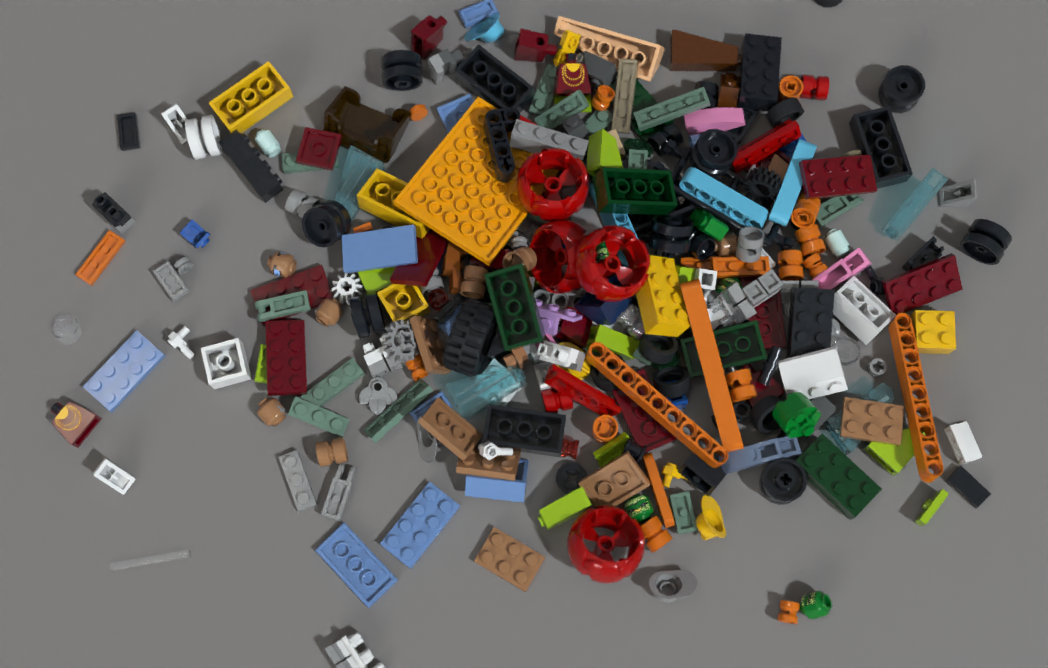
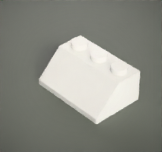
[833,276,896,345]
[778,346,848,399]

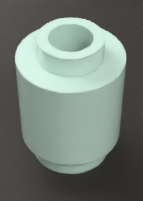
[255,129,281,158]
[824,229,851,258]

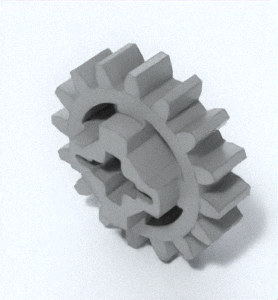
[382,319,419,362]

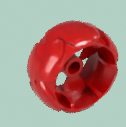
[517,148,590,221]
[529,220,596,294]
[575,225,650,302]
[567,505,645,584]

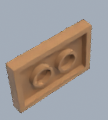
[409,315,451,375]
[418,397,483,461]
[839,397,904,446]
[456,445,521,481]
[578,451,650,508]
[474,527,546,592]

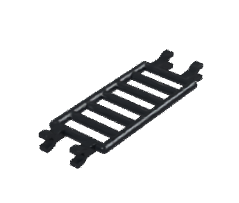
[652,139,800,251]

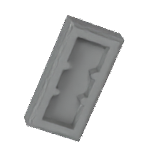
[152,261,190,302]

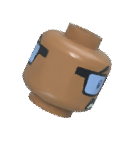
[267,251,297,278]

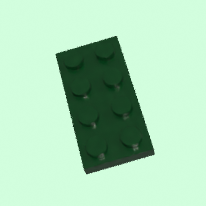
[609,77,674,144]

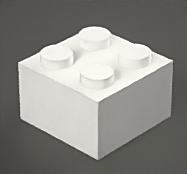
[201,338,252,389]

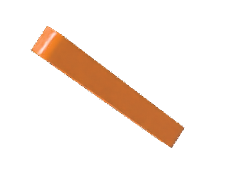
[680,279,744,452]
[888,313,944,483]
[586,342,728,468]

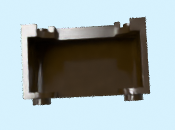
[323,86,411,163]

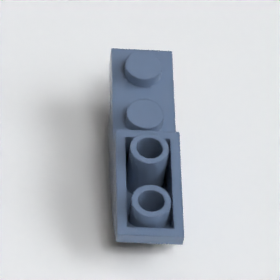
[718,436,801,474]

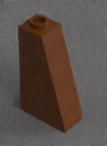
[670,30,741,72]

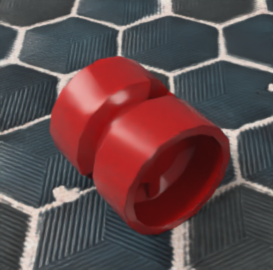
[800,75,829,101]
[541,388,574,413]

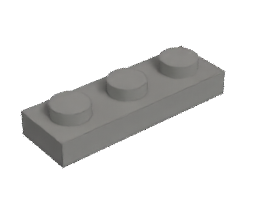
[279,450,317,512]

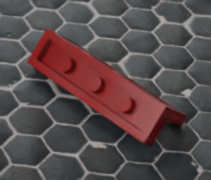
[730,119,802,173]
[544,364,621,416]

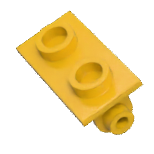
[553,29,581,67]

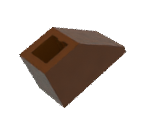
[717,73,740,108]

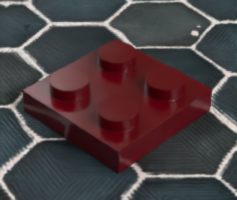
[296,127,342,171]

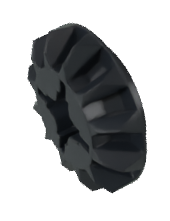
[556,462,587,493]

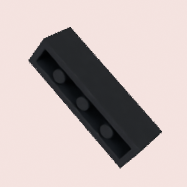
[219,129,283,203]

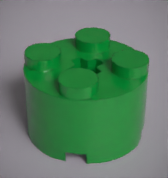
[773,392,821,438]

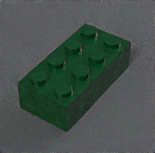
[592,167,677,215]
[484,263,547,351]
[680,320,767,378]
[795,433,882,520]

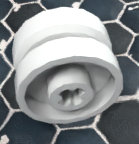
[185,115,223,160]

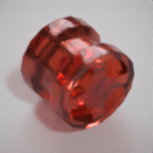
[429,288,449,311]
[561,438,579,459]

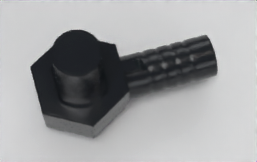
[864,265,885,295]

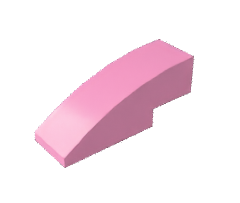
[684,107,745,135]
[813,248,872,290]

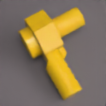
[661,462,691,488]

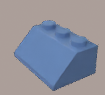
[465,459,529,502]

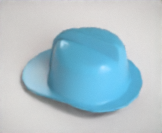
[464,13,505,43]

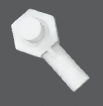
[167,326,195,360]
[478,441,513,460]

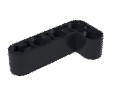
[483,107,520,183]

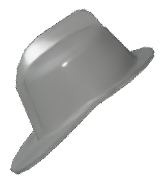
[417,416,441,462]
[649,570,698,603]

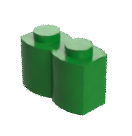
[690,208,729,241]

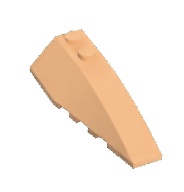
[553,16,665,82]

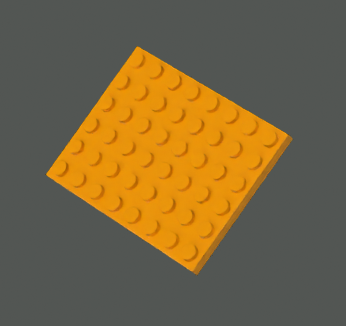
[393,97,560,266]

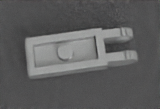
[321,463,356,521]

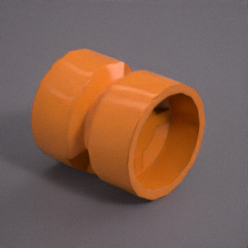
[777,75,803,104]
[791,193,821,228]
[794,224,827,258]
[777,250,804,281]
[725,368,757,402]
[592,415,618,444]
[641,515,673,553]

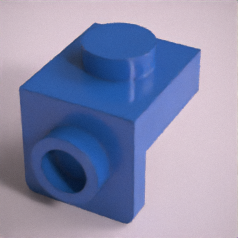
[179,219,210,248]

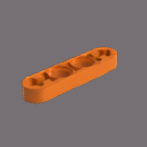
[642,452,675,529]

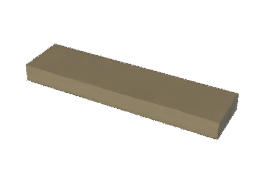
[611,59,638,134]

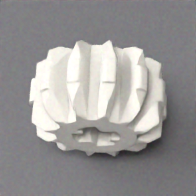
[331,273,364,305]

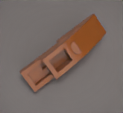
[441,241,469,295]

